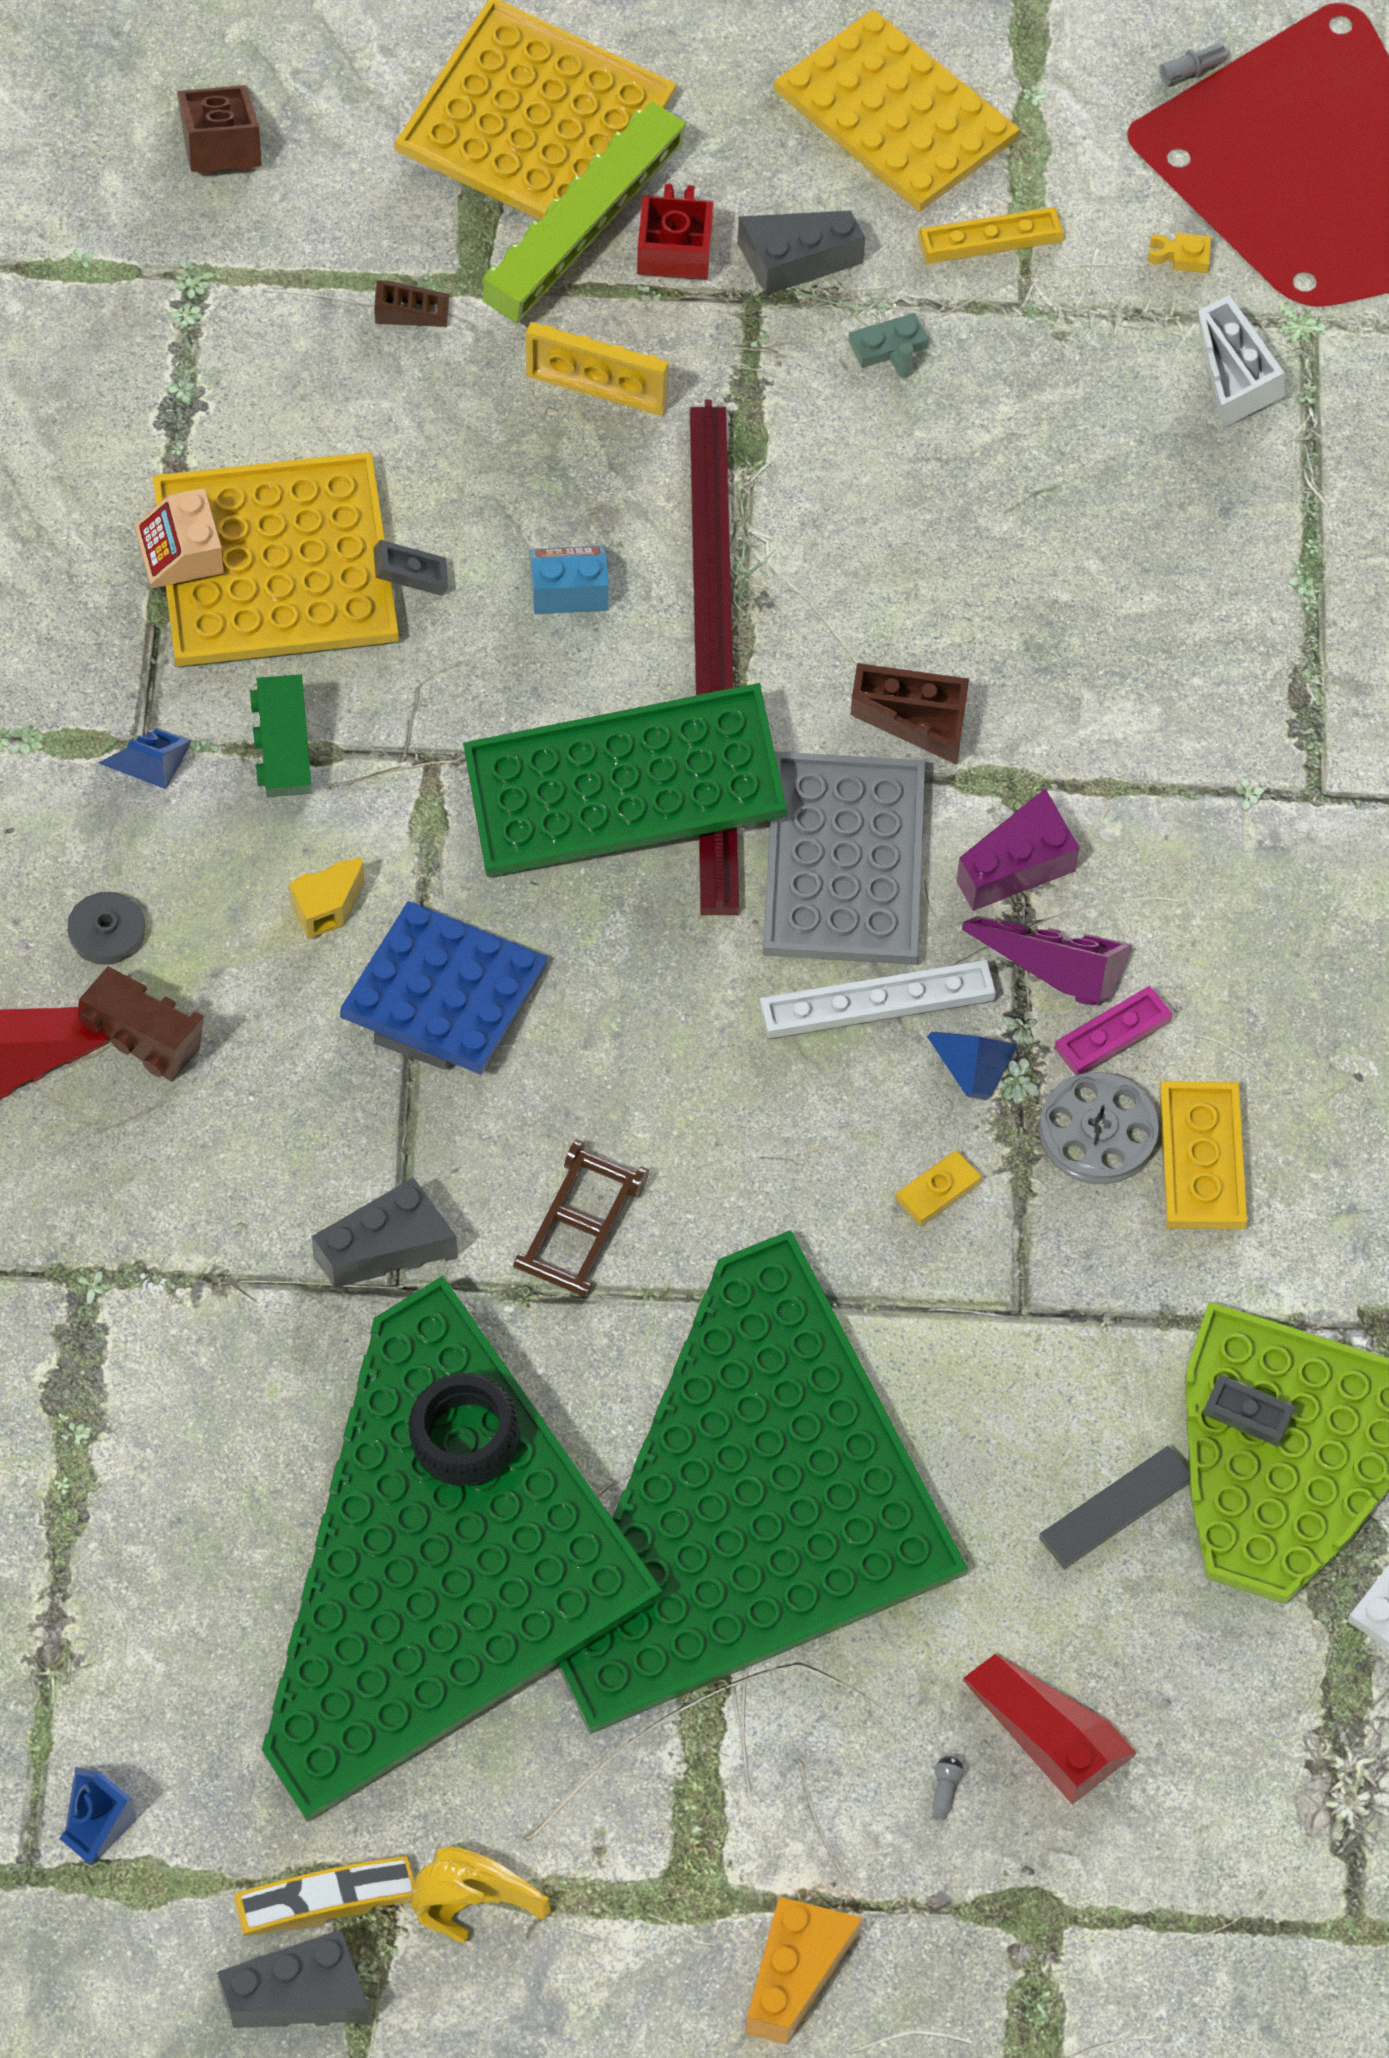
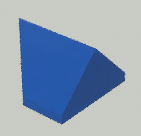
[98,728,191,789]
[927,1031,1018,1100]
[59,1767,137,1865]

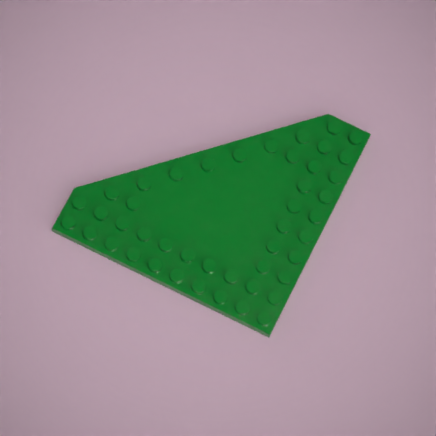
[557,1230,968,1734]
[261,1276,663,1822]

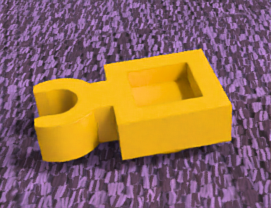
[1148,233,1211,273]

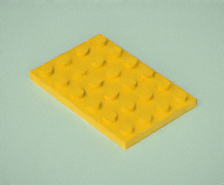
[774,9,1020,212]

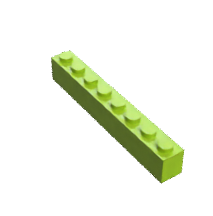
[482,101,686,324]

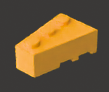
[745,1896,862,2045]

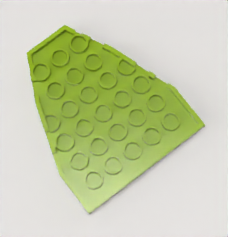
[1185,1301,1389,1604]

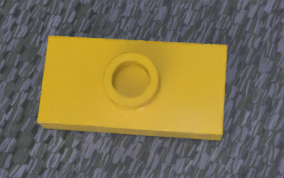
[895,1150,982,1227]

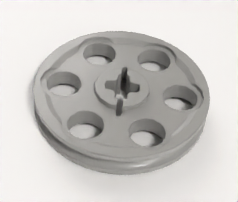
[1039,1072,1159,1184]

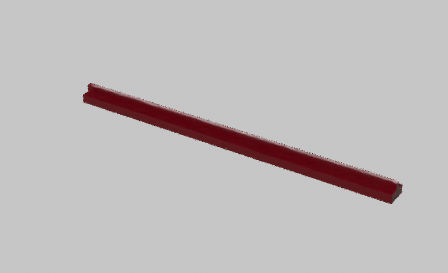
[689,399,739,915]

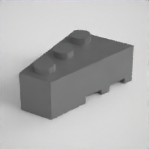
[737,210,865,296]
[311,1177,458,1288]
[217,1929,371,2028]

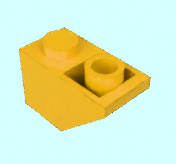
[289,857,364,939]

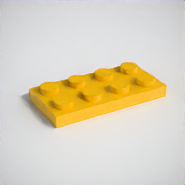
[526,322,669,416]
[1159,1081,1247,1230]

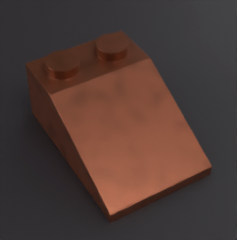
[177,85,262,175]

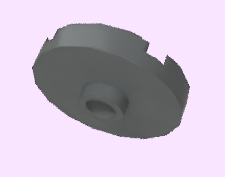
[67,892,145,964]

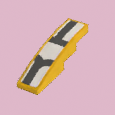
[233,1856,414,1937]

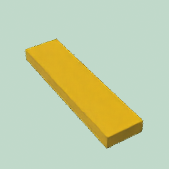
[917,207,1064,264]

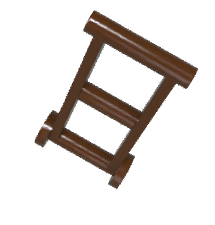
[513,1139,649,1298]

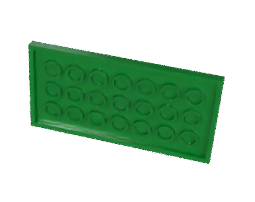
[463,683,788,877]

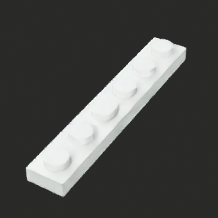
[759,960,996,1039]

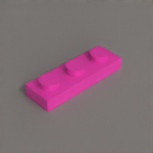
[1054,985,1172,1075]

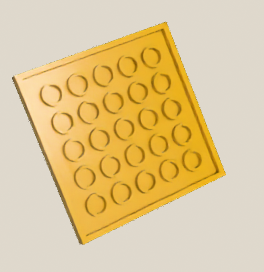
[394,0,677,220]
[152,452,399,667]

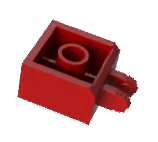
[637,183,714,279]

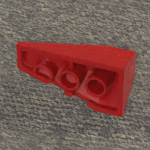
[0,1007,109,1100]
[963,1654,1136,1805]

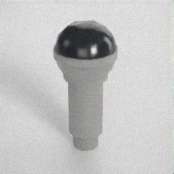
[932,1756,964,1820]

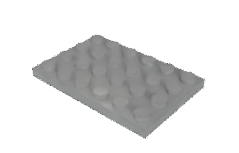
[763,751,925,965]

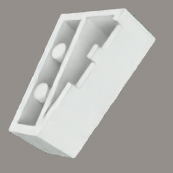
[1198,295,1285,428]

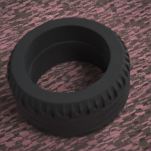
[408,1372,520,1487]

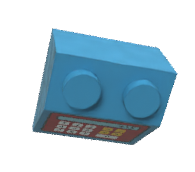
[530,545,609,614]

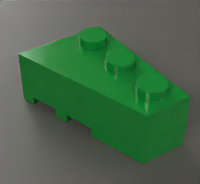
[250,674,312,797]

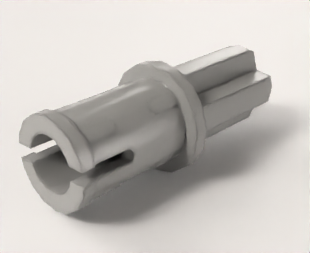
[1159,43,1228,86]

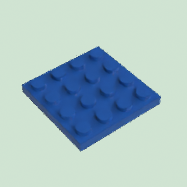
[340,901,548,1075]

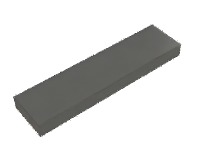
[1039,1446,1190,1570]

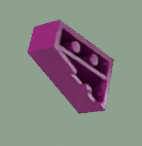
[956,788,1080,911]

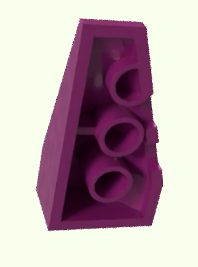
[962,916,1133,1005]

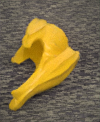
[412,1847,550,1944]

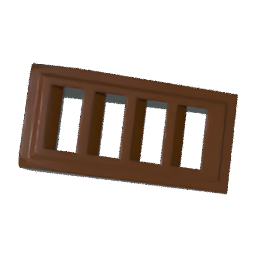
[374,280,449,327]

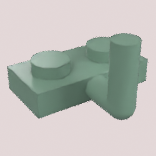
[848,313,929,378]

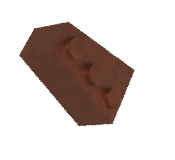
[851,663,969,765]
[78,966,204,1082]

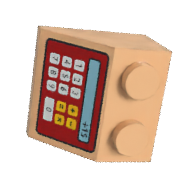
[134,488,224,589]

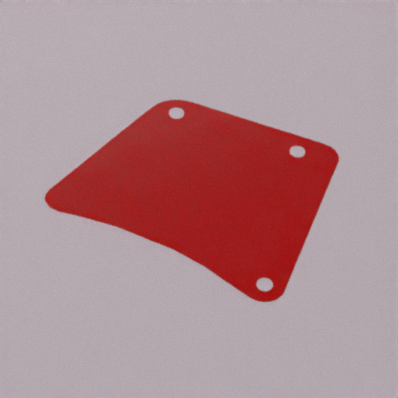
[1127,3,1389,307]

